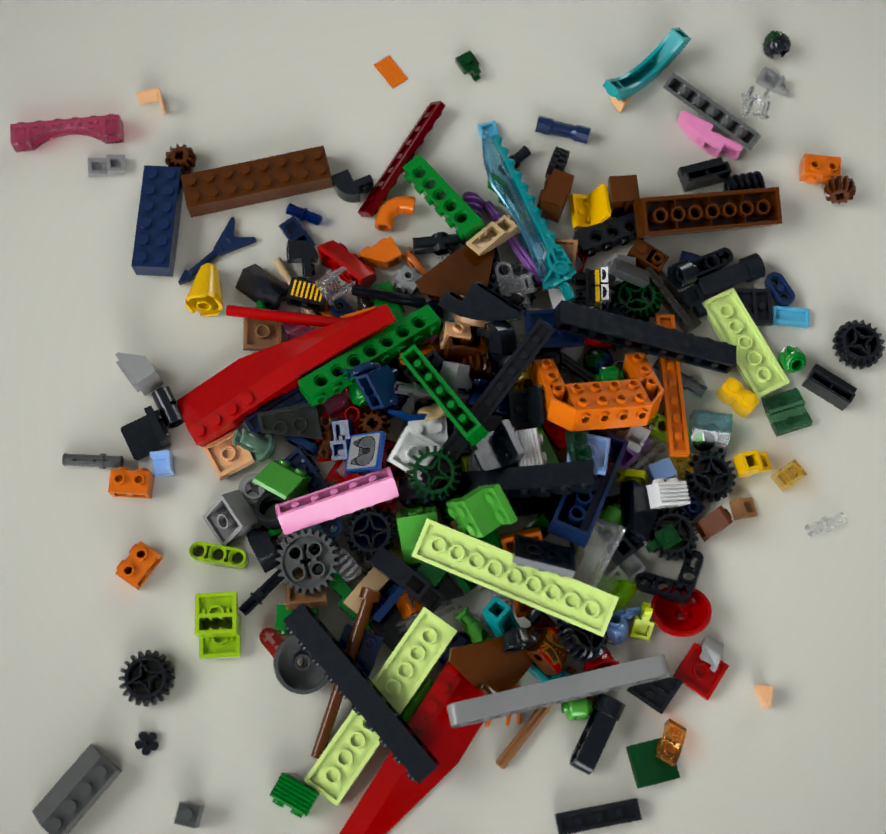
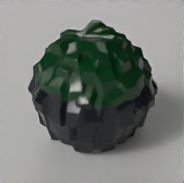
[763,31,791,59]

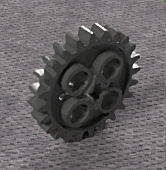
[275,528,341,595]

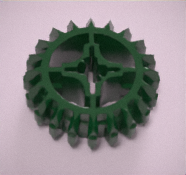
[611,281,662,322]
[407,446,461,501]

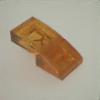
[656,718,687,767]

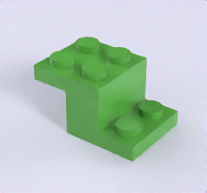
[446,484,518,538]

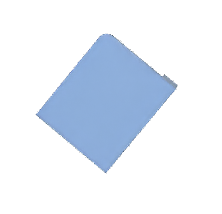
[150,450,175,477]
[645,457,677,484]

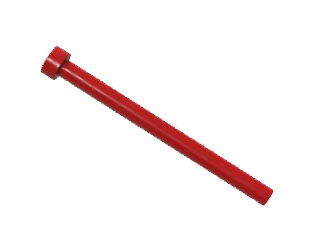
[226,305,384,337]

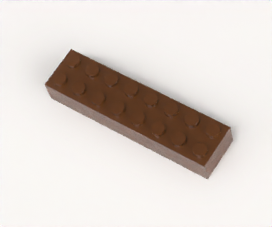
[181,145,333,218]
[633,187,782,238]

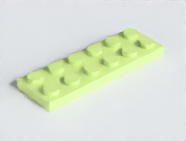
[701,288,790,399]

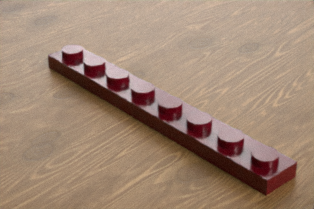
[358,101,445,217]

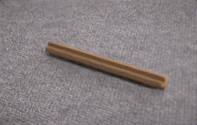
[495,666,577,769]

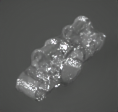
[495,260,537,342]

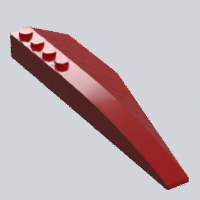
[177,304,396,447]
[339,660,485,834]

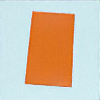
[374,56,408,89]

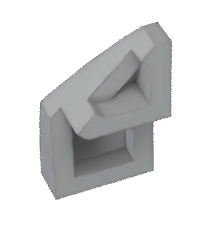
[756,67,790,96]
[605,554,647,581]
[699,635,724,672]

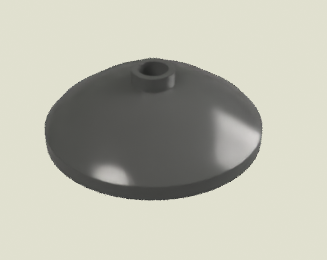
[273,634,328,694]

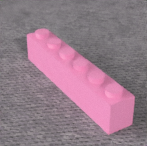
[275,467,399,535]

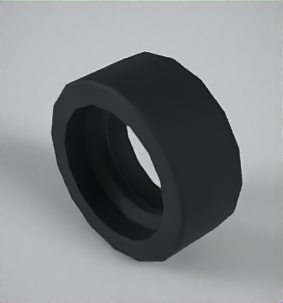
[255,492,289,530]

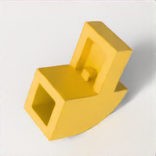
[733,450,772,478]

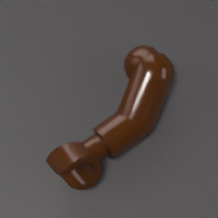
[318,416,334,459]

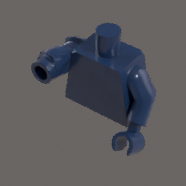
[340,361,400,411]

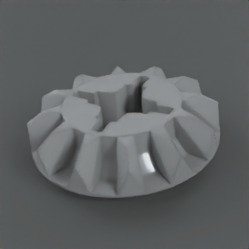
[239,473,270,504]

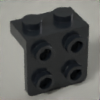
[506,385,546,429]
[121,405,171,461]
[467,419,525,473]

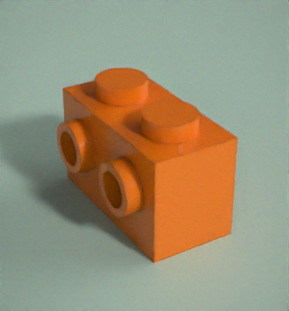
[799,153,841,185]
[108,467,154,499]
[115,541,163,590]

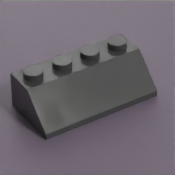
[32,744,122,834]

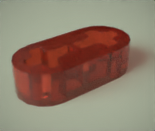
[259,627,283,658]

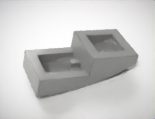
[88,154,126,177]

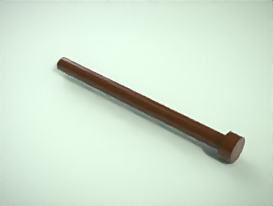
[311,586,381,759]

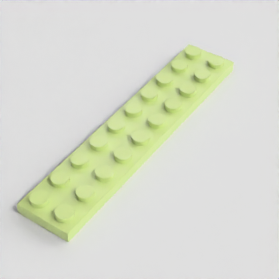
[412,518,619,637]
[303,607,458,806]

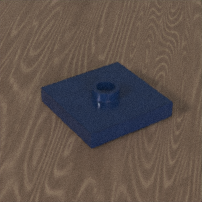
[369,582,405,622]

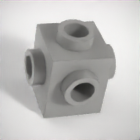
[393,265,422,296]

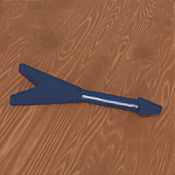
[178,217,256,285]

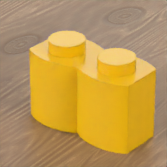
[716,377,760,418]

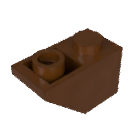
[627,238,669,273]
[694,505,733,542]

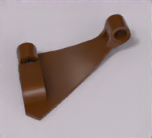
[415,244,495,302]
[449,612,556,695]

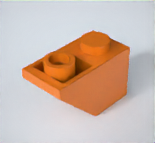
[359,237,402,270]

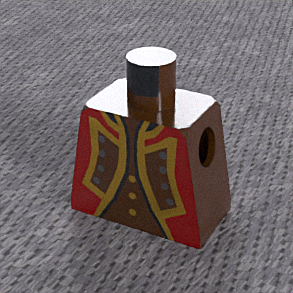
[527,627,568,675]

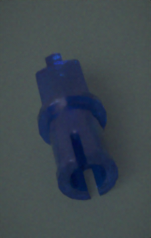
[286,203,323,226]

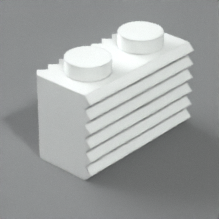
[516,427,547,467]
[646,478,691,509]

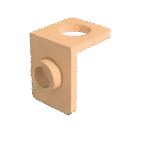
[136,88,166,114]
[439,321,472,349]

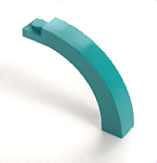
[602,27,691,101]
[482,595,570,682]

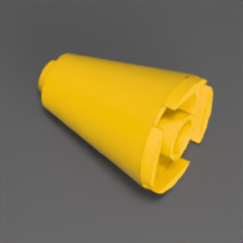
[185,263,223,317]

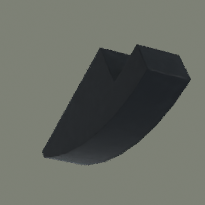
[438,280,525,321]

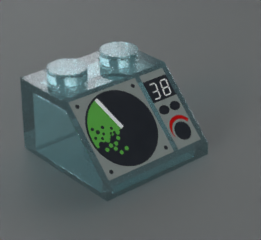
[688,409,733,457]

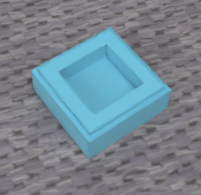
[478,120,500,143]

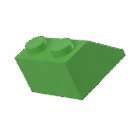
[253,459,312,500]

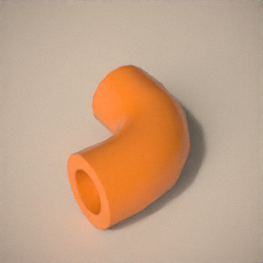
[375,196,416,231]

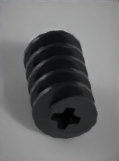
[723,171,765,191]

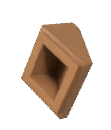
[729,497,758,520]

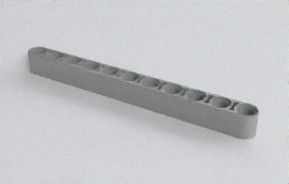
[446,654,671,728]

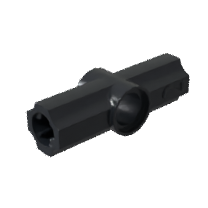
[413,232,467,256]

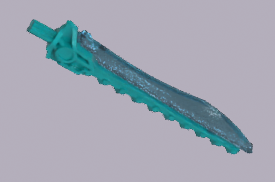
[482,131,577,302]

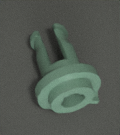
[232,428,276,462]

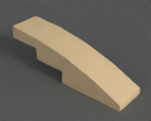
[466,209,530,256]
[343,546,403,614]

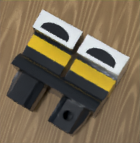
[575,267,609,307]

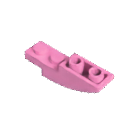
[677,110,744,160]

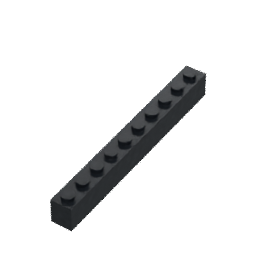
[553,300,737,374]
[398,460,598,509]
[283,603,441,784]

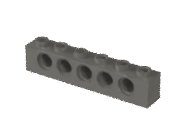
[663,72,761,151]

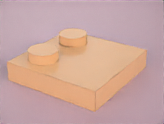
[203,429,255,481]

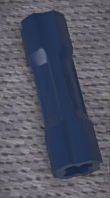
[535,116,591,144]

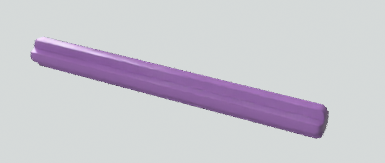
[483,201,545,285]

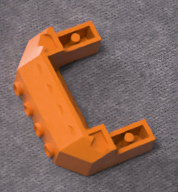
[531,353,664,432]

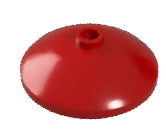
[650,586,712,637]

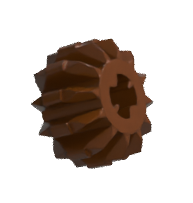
[165,144,196,175]
[824,175,856,204]
[461,353,493,381]
[357,410,391,434]

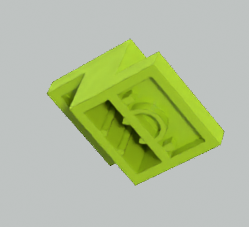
[195,592,241,659]

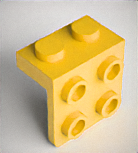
[568,183,611,230]

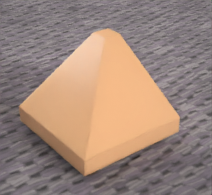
[609,95,631,113]
[754,685,774,708]

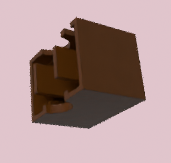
[607,175,640,218]

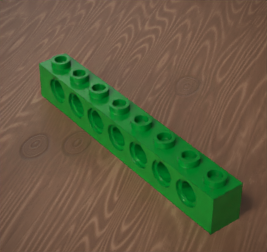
[297,304,442,407]

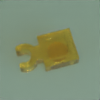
[670,453,694,479]

